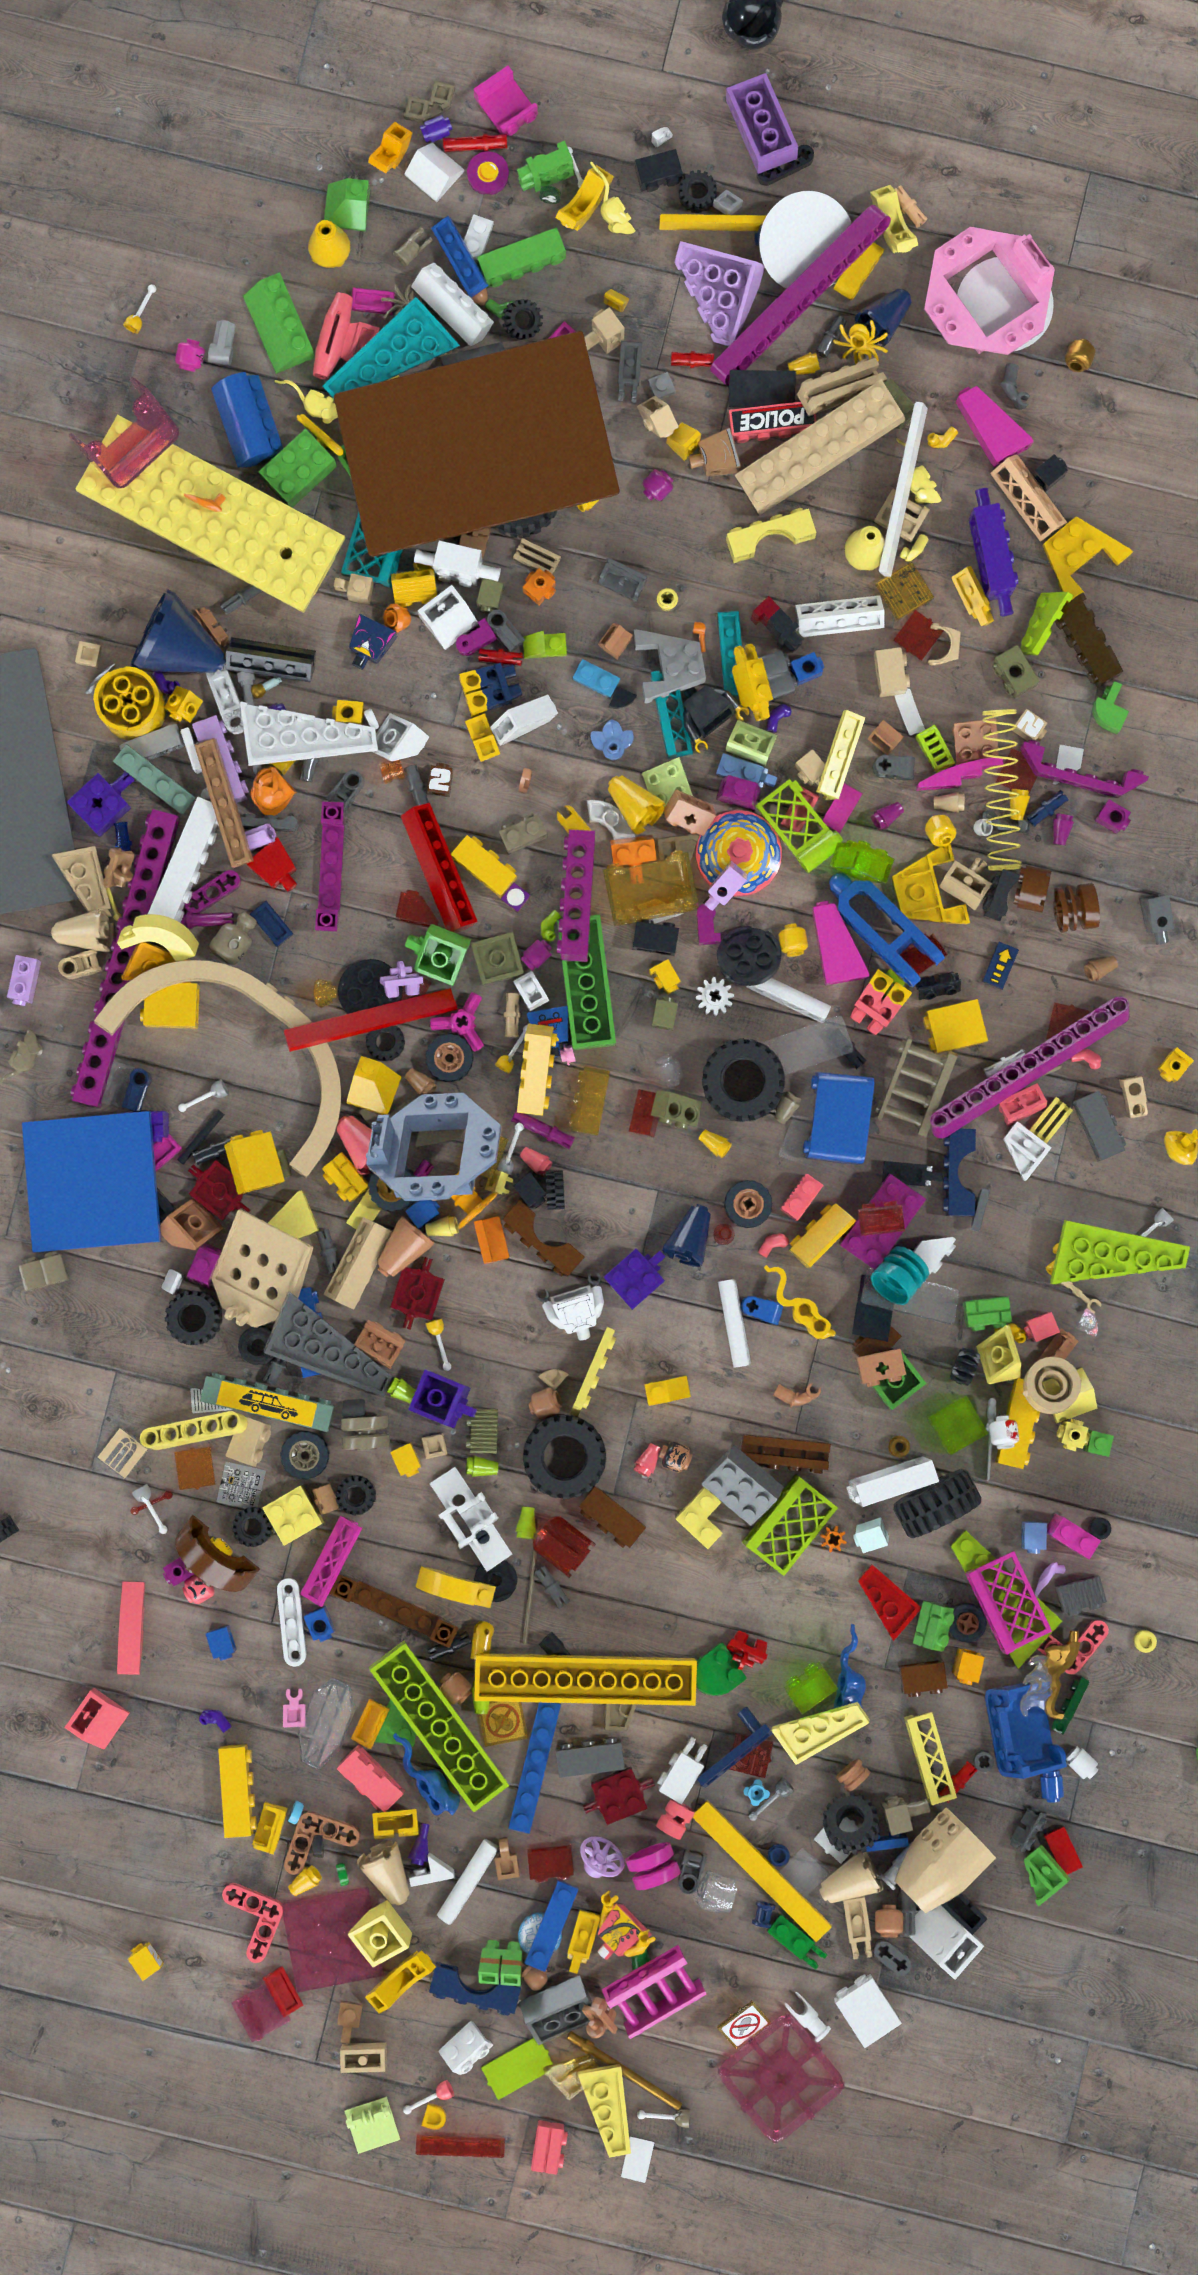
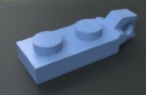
[716,753,777,788]

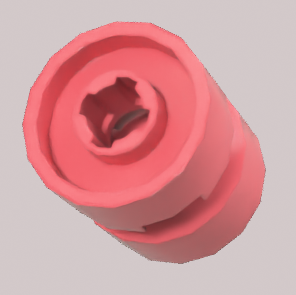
[656,1798,695,1840]

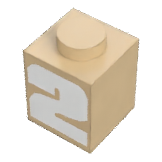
[1011,709,1047,741]

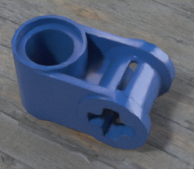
[741,1296,784,1325]

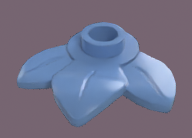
[591,719,634,760]

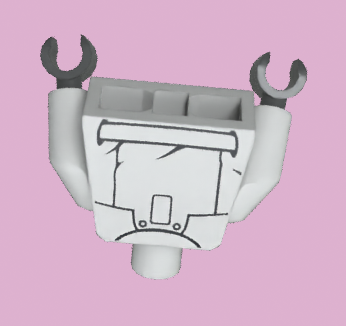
[536,1273,604,1340]

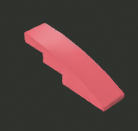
[117,1582,145,1675]

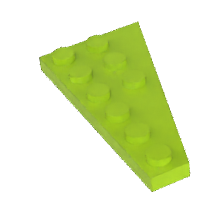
[1050,1220,1190,1284]
[951,1530,1062,1669]

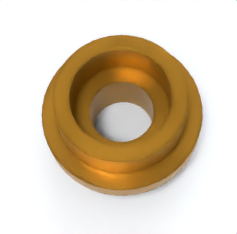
[888,1436,910,1458]

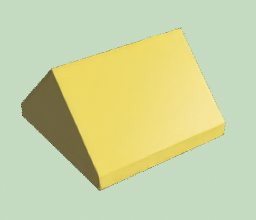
[976,1325,1021,1384]
[1042,1367,1098,1423]

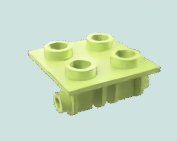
[642,757,693,807]
[345,2096,400,2154]

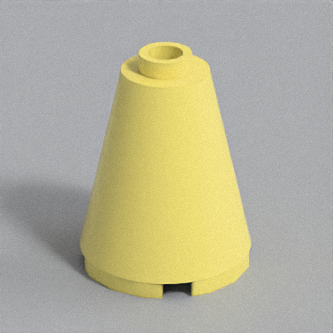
[845,526,885,571]

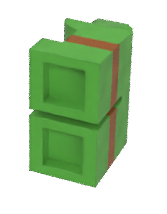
[478,1940,522,1986]

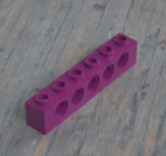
[557,829,595,962]

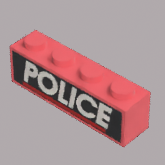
[728,402,817,443]

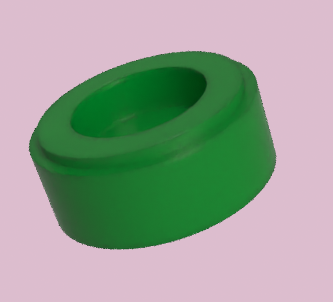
[336,1863,349,1886]

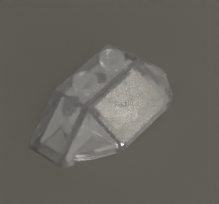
[298,1678,356,1770]

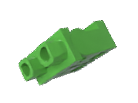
[517,140,574,192]

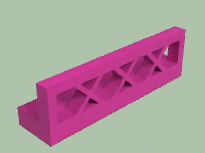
[300,1516,362,1607]

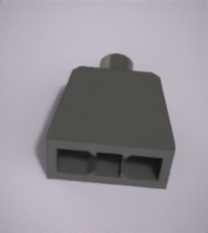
[1139,894,1174,945]

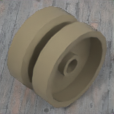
[341,1415,390,1451]

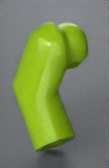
[540,910,562,942]

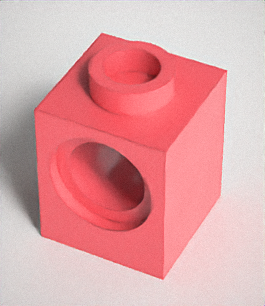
[1024,1312,1060,1342]

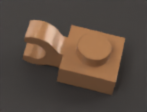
[495,1838,520,1880]
[337,2001,363,2044]

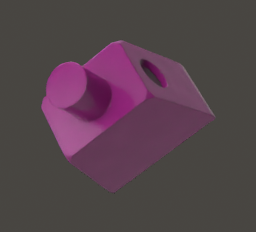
[716,775,761,811]
[187,1243,222,1289]

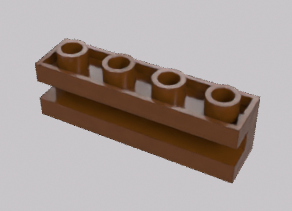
[741,1434,831,1474]

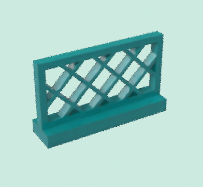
[341,512,403,588]

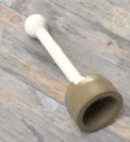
[637,2109,690,2128]

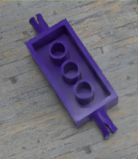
[968,488,1018,617]

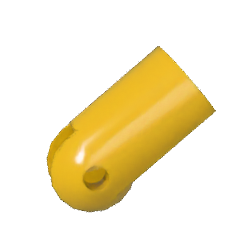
[556,805,592,834]
[470,1621,494,1659]

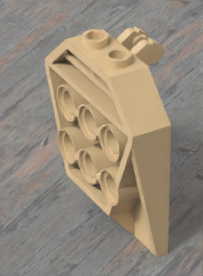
[211,1209,314,1327]

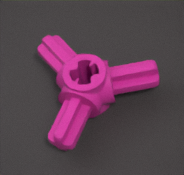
[430,992,484,1052]

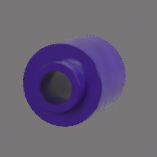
[420,115,453,143]

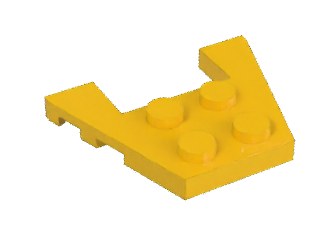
[1042,516,1133,604]
[891,844,970,925]

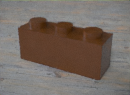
[579,1485,646,1548]

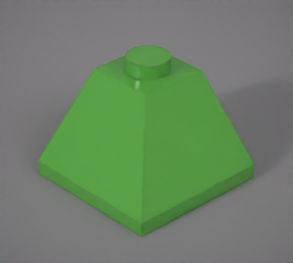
[324,178,370,231]

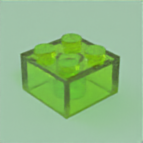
[829,840,895,883]
[926,1395,989,1455]
[784,1662,838,1715]

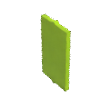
[481,2037,555,2100]

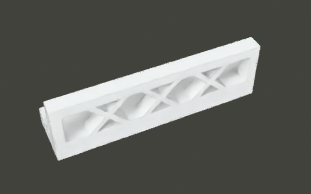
[795,595,884,637]

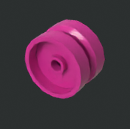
[625,1842,681,1890]

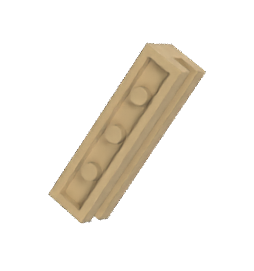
[797,358,887,416]
[324,1217,393,1310]

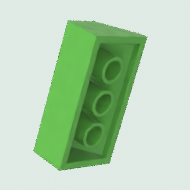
[243,272,315,374]

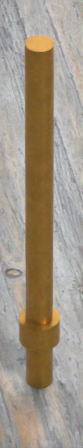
[567,2031,682,2111]

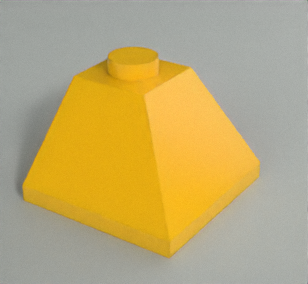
[346,1056,401,1115]

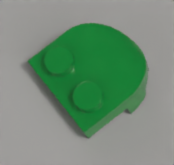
[696,1642,747,1696]

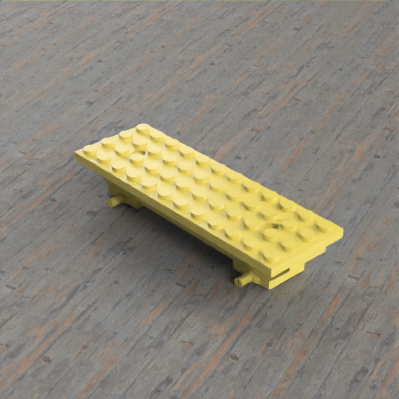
[76,414,345,613]

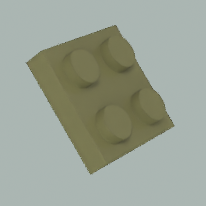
[471,932,524,985]

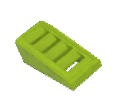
[915,725,955,773]

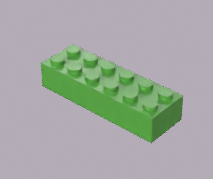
[557,914,616,1051]

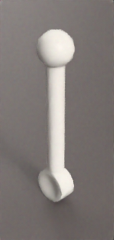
[568,147,584,188]

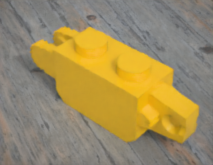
[732,644,773,721]

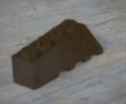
[1055,593,1123,688]

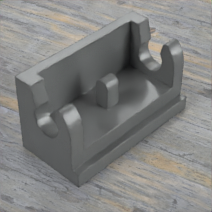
[598,558,647,602]

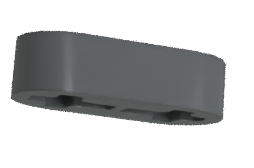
[873,1939,911,1975]

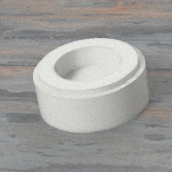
[363,709,379,730]

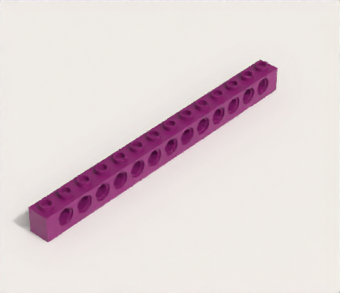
[71,809,180,1109]

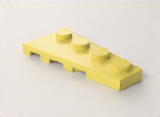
[570,1327,616,1417]
[771,1702,870,1765]

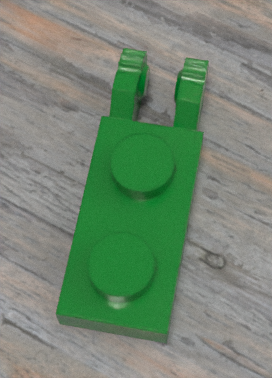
[767,1913,827,1970]

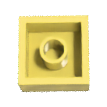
[263,1484,324,1546]

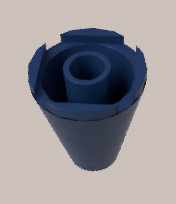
[855,289,912,347]
[662,1204,711,1267]

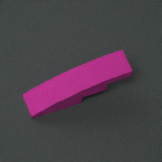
[916,756,1003,791]

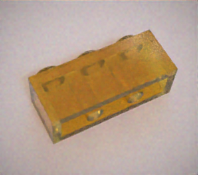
[569,1067,610,1136]

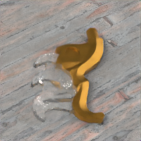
[1020,1630,1080,1719]

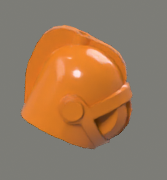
[250,766,297,816]

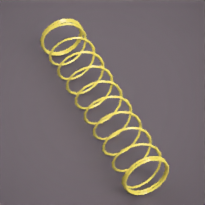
[982,709,1022,871]

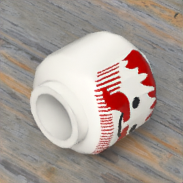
[989,1416,1019,1449]

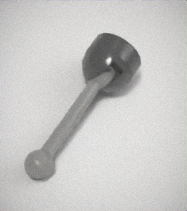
[749,1778,795,1821]

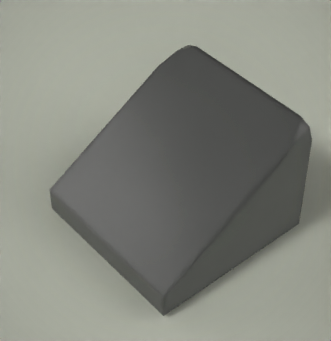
[342,1399,366,1418]

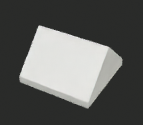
[405,143,464,202]

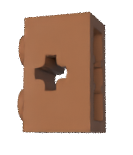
[664,789,716,836]
[856,1349,906,1387]

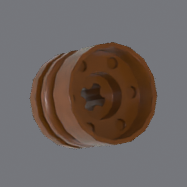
[1053,883,1100,933]

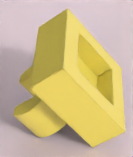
[485,1169,513,1195]

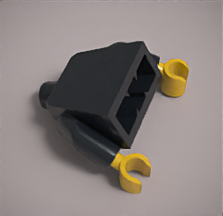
[683,686,749,754]

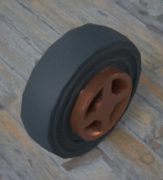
[949,1603,987,1643]

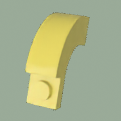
[870,185,918,253]
[117,914,199,962]

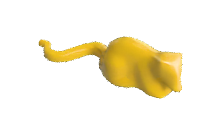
[764,1265,836,1339]

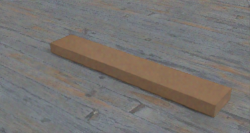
[194,738,253,868]

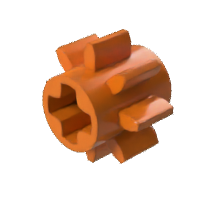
[819,1525,847,1553]

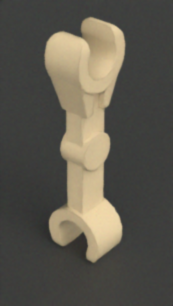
[1060,1282,1101,1313]

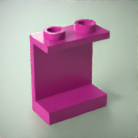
[473,65,538,136]

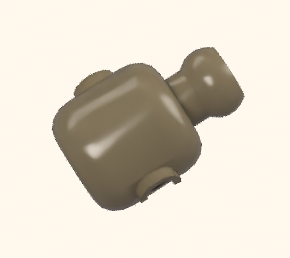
[209,912,257,965]

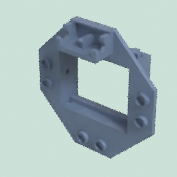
[366,1093,501,1201]

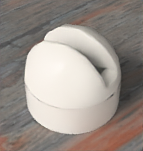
[973,819,993,836]

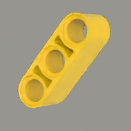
[834,242,885,301]

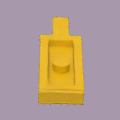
[951,566,994,626]
[567,1909,601,1974]

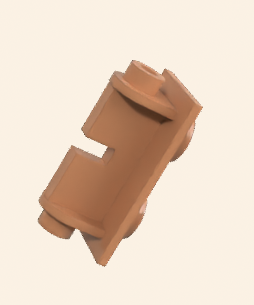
[193,607,230,647]
[1035,1328,1079,1363]

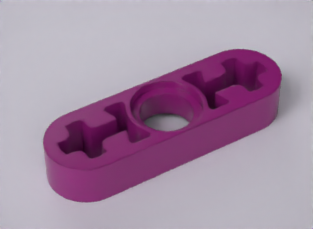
[184,870,241,914]

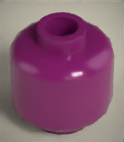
[642,469,674,501]

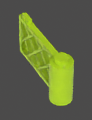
[755,779,843,873]

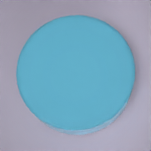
[287,1801,304,1824]

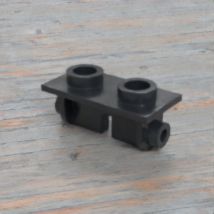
[916,972,961,1000]

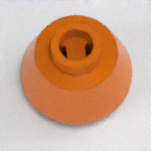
[383,603,411,633]

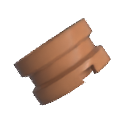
[836,1758,871,1792]

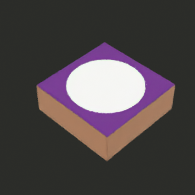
[501,882,531,913]

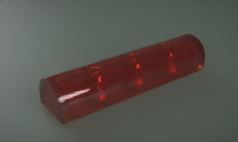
[415,2135,505,2158]

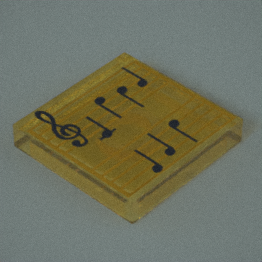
[875,562,934,621]

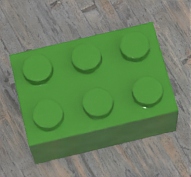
[259,429,337,508]

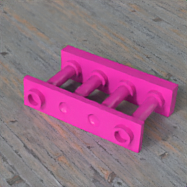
[602,1945,707,2039]

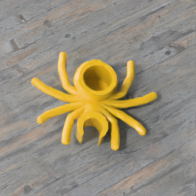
[833,320,888,364]

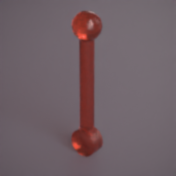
[130,1491,173,1515]

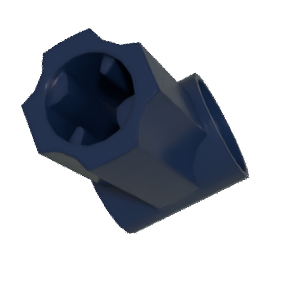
[122,1068,152,1112]

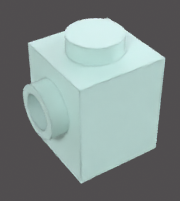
[853,1517,889,1553]

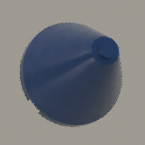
[130,589,226,673]

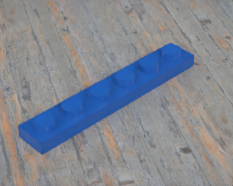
[508,1702,561,1834]

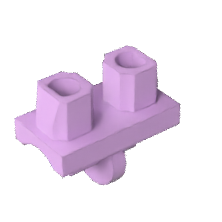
[380,961,423,998]

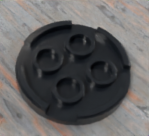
[717,926,781,986]
[338,959,403,1014]

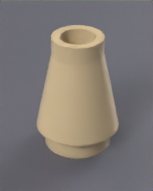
[934,792,965,813]

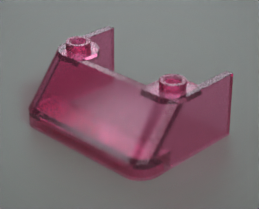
[68,377,179,488]

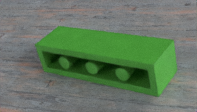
[477,227,566,287]

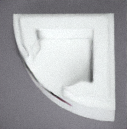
[651,127,673,147]

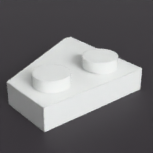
[1003,1121,1051,1181]

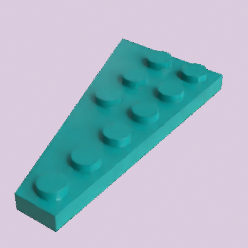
[323,297,460,398]

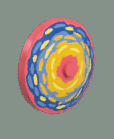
[696,810,782,897]

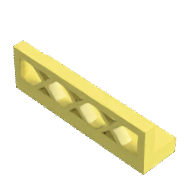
[816,710,865,800]
[904,1712,957,1805]

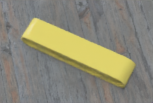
[140,1411,248,1450]

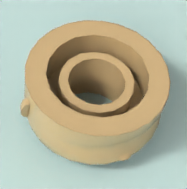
[1023,1357,1081,1414]

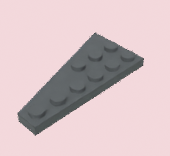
[263,1291,392,1397]

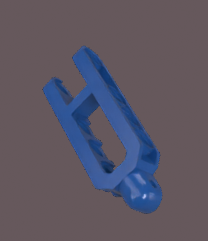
[829,873,945,988]

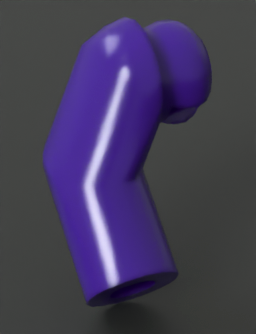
[152,672,180,695]
[766,704,792,733]
[199,1709,232,1733]

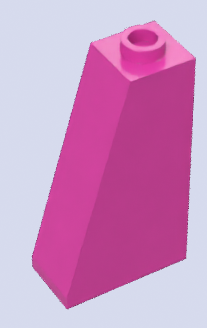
[956,386,1034,468]
[812,901,869,986]

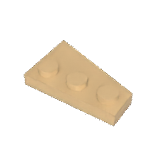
[52,846,111,913]

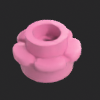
[560,1044,575,1065]

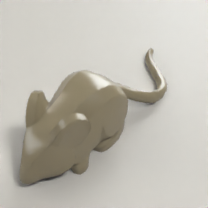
[0,1030,43,1086]

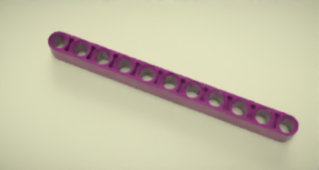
[710,205,891,385]
[930,996,1130,1138]

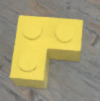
[675,1487,723,1549]

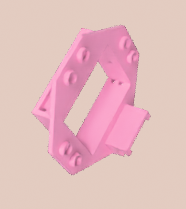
[924,227,1055,355]

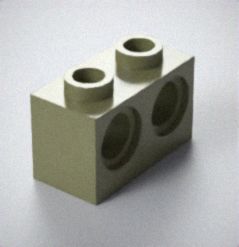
[651,1090,702,1129]

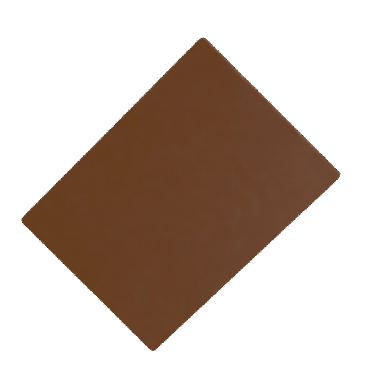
[334,331,620,557]

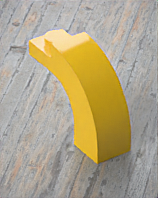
[555,165,614,231]
[416,1566,496,1608]
[365,1950,436,2014]

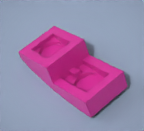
[822,783,863,833]

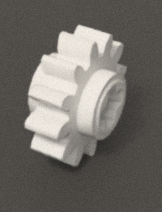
[696,977,734,1016]

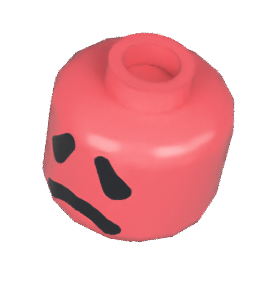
[182,1574,215,1604]

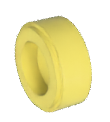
[1133,1630,1157,1653]

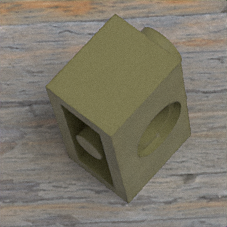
[992,645,1040,699]

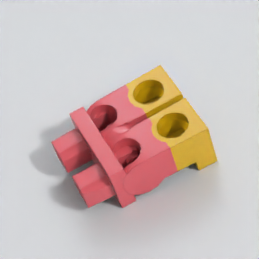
[850,969,912,1035]

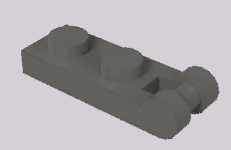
[240,814,299,832]

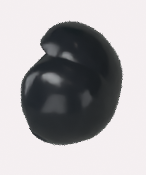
[722,0,784,50]

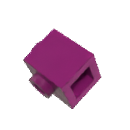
[163,1558,194,1586]

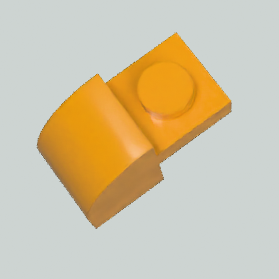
[368,122,413,173]

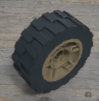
[280,1431,330,1480]

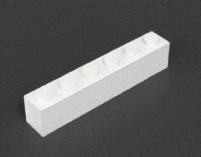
[148,797,219,922]

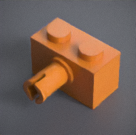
[610,835,657,884]

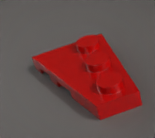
[857,1564,922,1641]

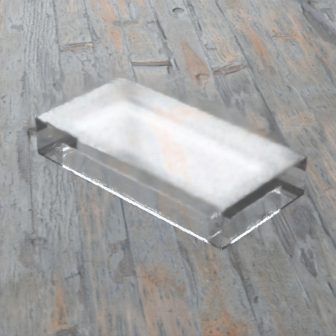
[101,1061,135,1109]

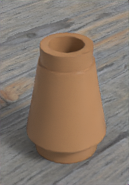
[1084,956,1118,981]
[405,1068,437,1096]

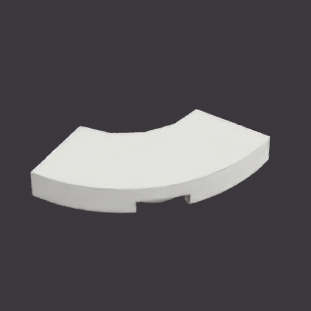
[587,800,635,840]

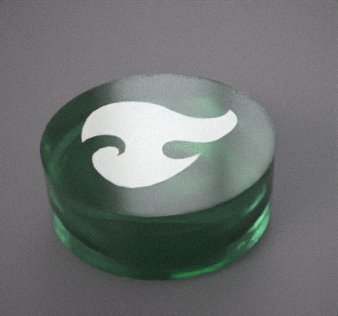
[539,186,561,204]

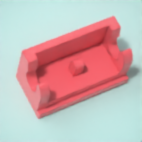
[999,1083,1047,1127]

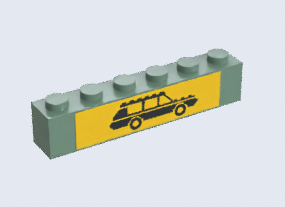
[200,1372,335,1432]

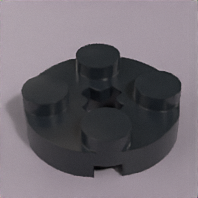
[474,1559,518,1602]

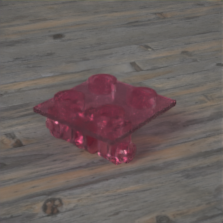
[231,1984,291,2042]

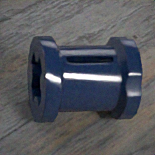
[752,1901,776,1928]

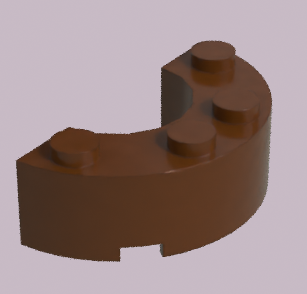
[175,1514,260,1592]

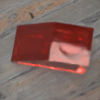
[395,890,440,927]

